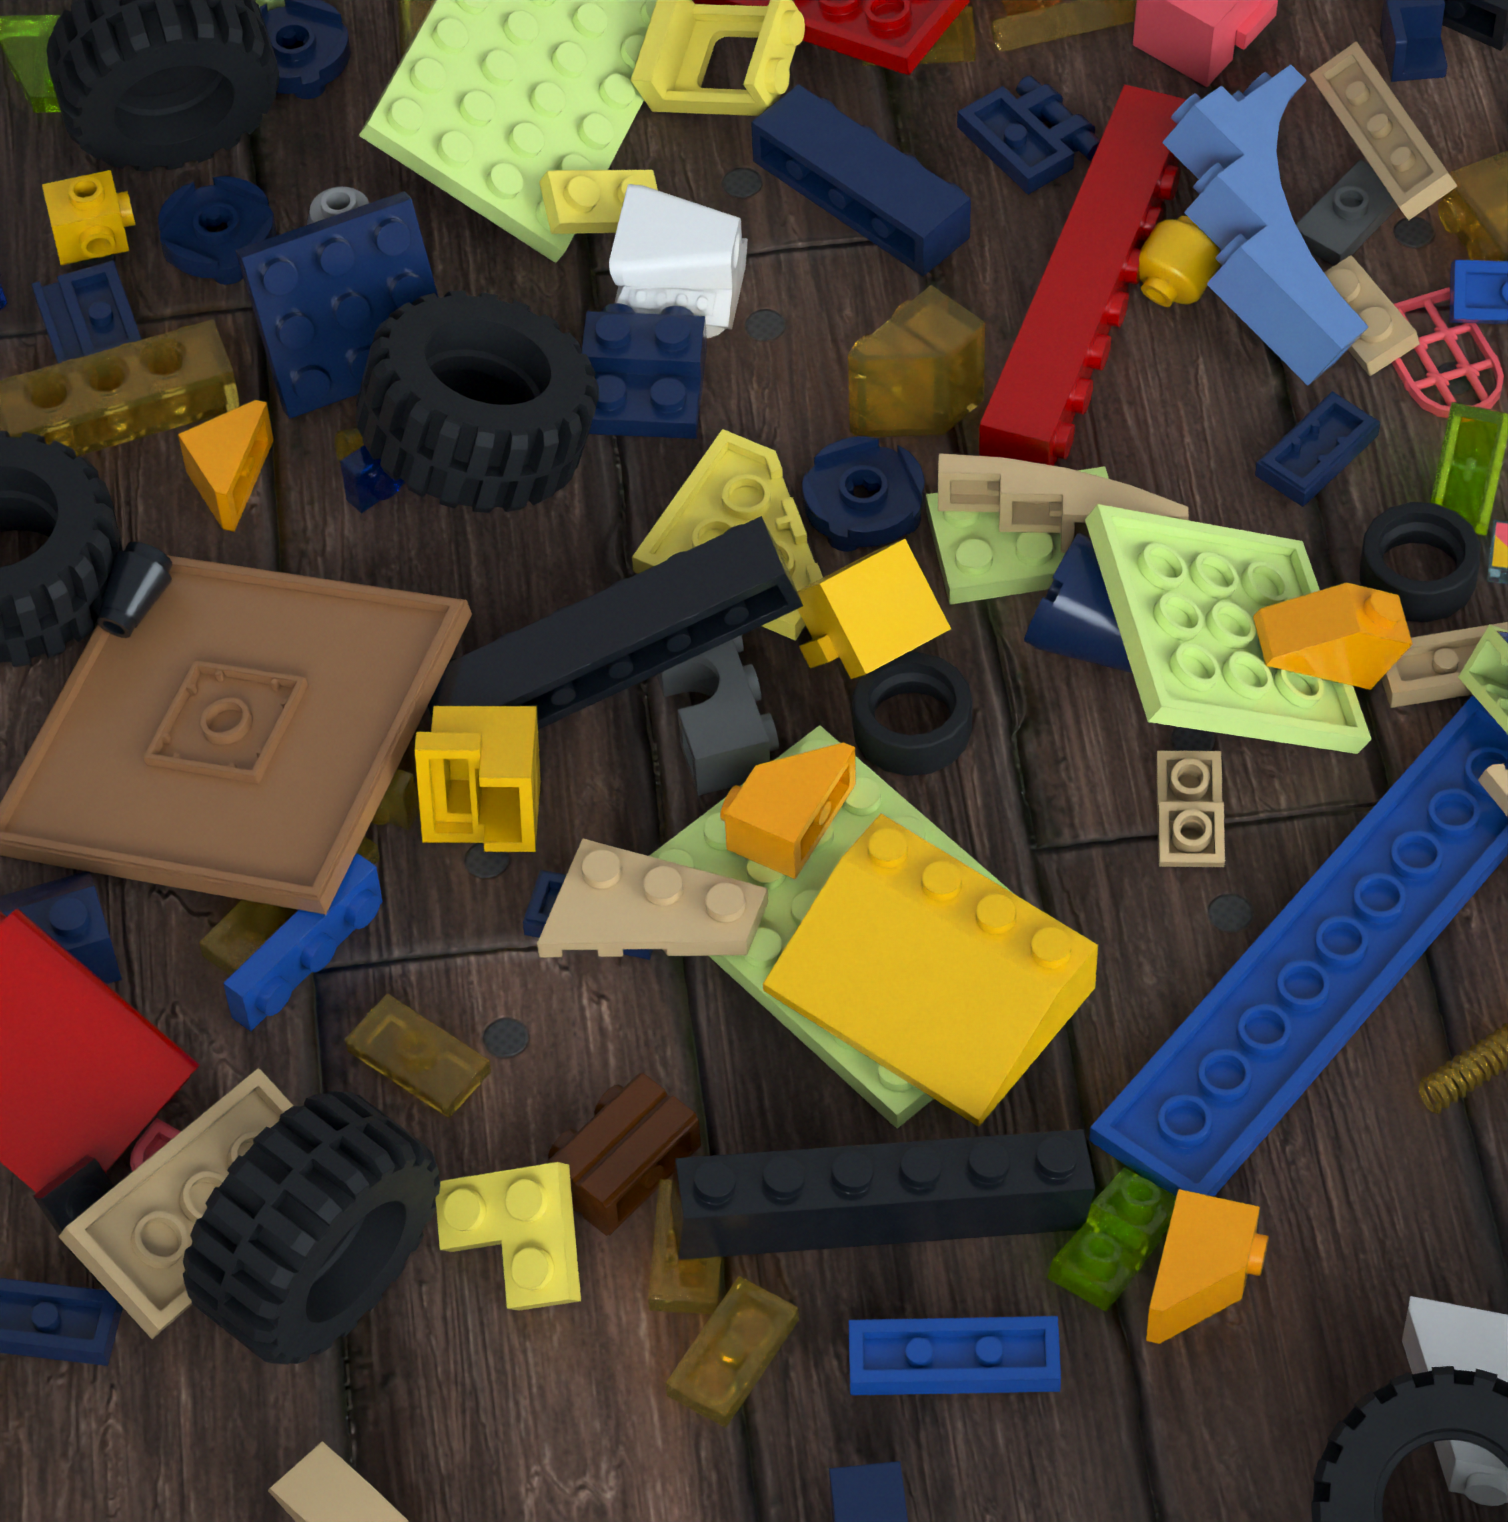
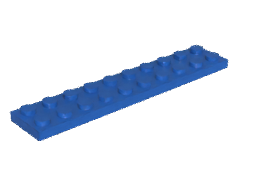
[1089,695,1508,1199]

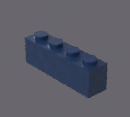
[751,84,971,277]

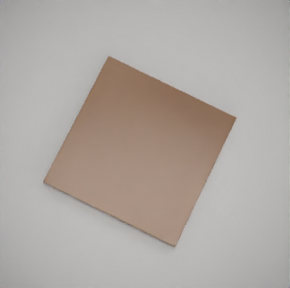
[0,555,472,915]

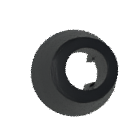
[96,541,173,638]

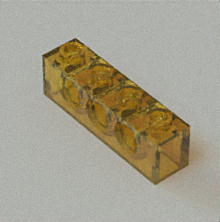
[0,319,240,457]

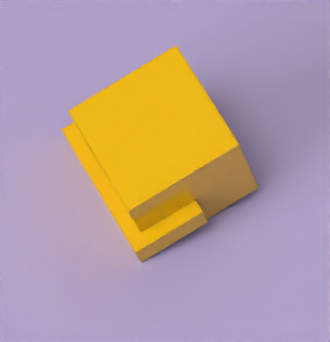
[798,539,951,679]
[415,706,541,852]

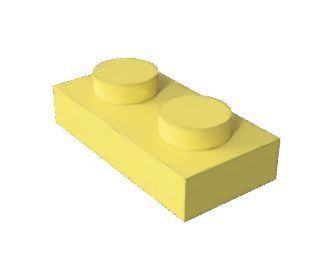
[539,170,658,234]

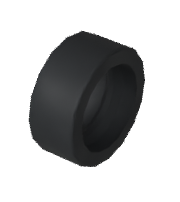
[1359,502,1481,623]
[852,651,972,776]

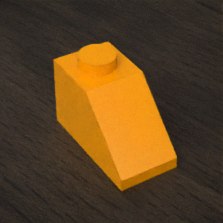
[1253,582,1413,690]
[720,742,856,879]
[1146,1189,1269,1344]

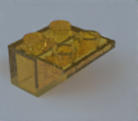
[848,285,985,437]

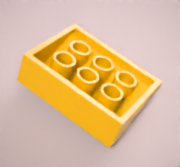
[763,813,1098,1127]

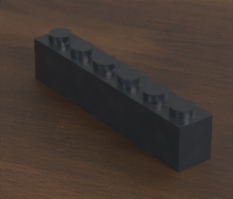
[428,516,803,730]
[670,1129,1095,1260]

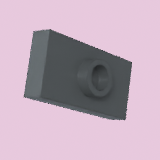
[1296,159,1398,266]

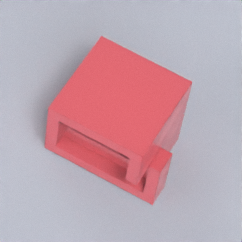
[1133,0,1278,87]

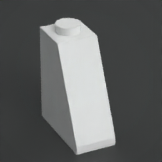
[1402,1296,1508,1506]

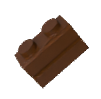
[547,1072,701,1236]

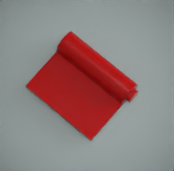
[0,908,200,1193]

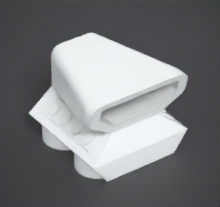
[609,184,748,338]

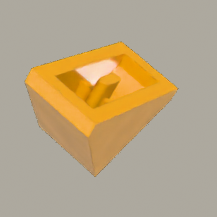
[178,400,274,532]

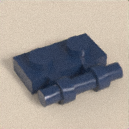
[957,76,1100,195]

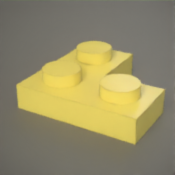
[435,1162,581,1311]

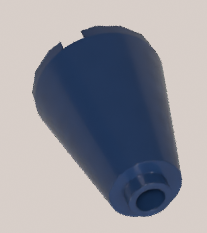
[1024,533,1132,673]

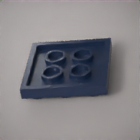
[235,191,439,419]

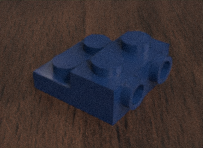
[581,303,707,439]

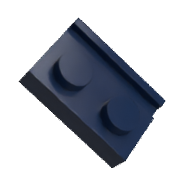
[31,260,147,383]

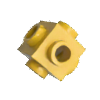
[42,170,135,265]

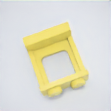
[631,0,805,116]

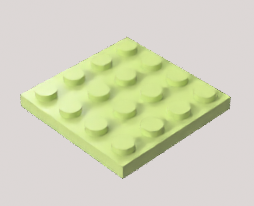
[1085,504,1371,754]

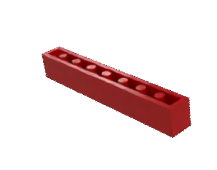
[979,84,1187,466]

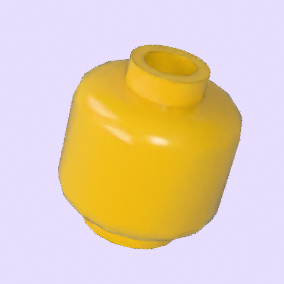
[1139,216,1221,307]

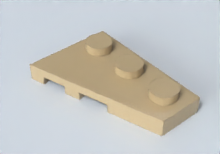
[537,839,768,957]

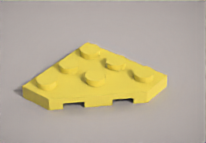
[632,429,823,641]

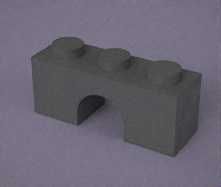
[656,635,779,796]

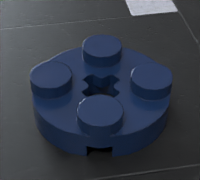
[260,0,351,99]
[158,176,277,285]
[802,436,925,552]

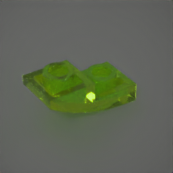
[1047,1167,1176,1312]

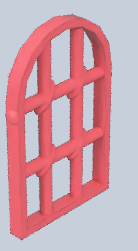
[1392,287,1504,420]

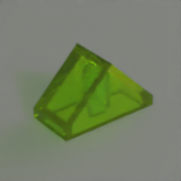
[1430,402,1508,535]

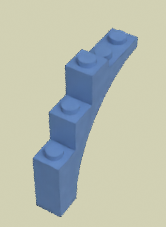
[1162,64,1368,386]

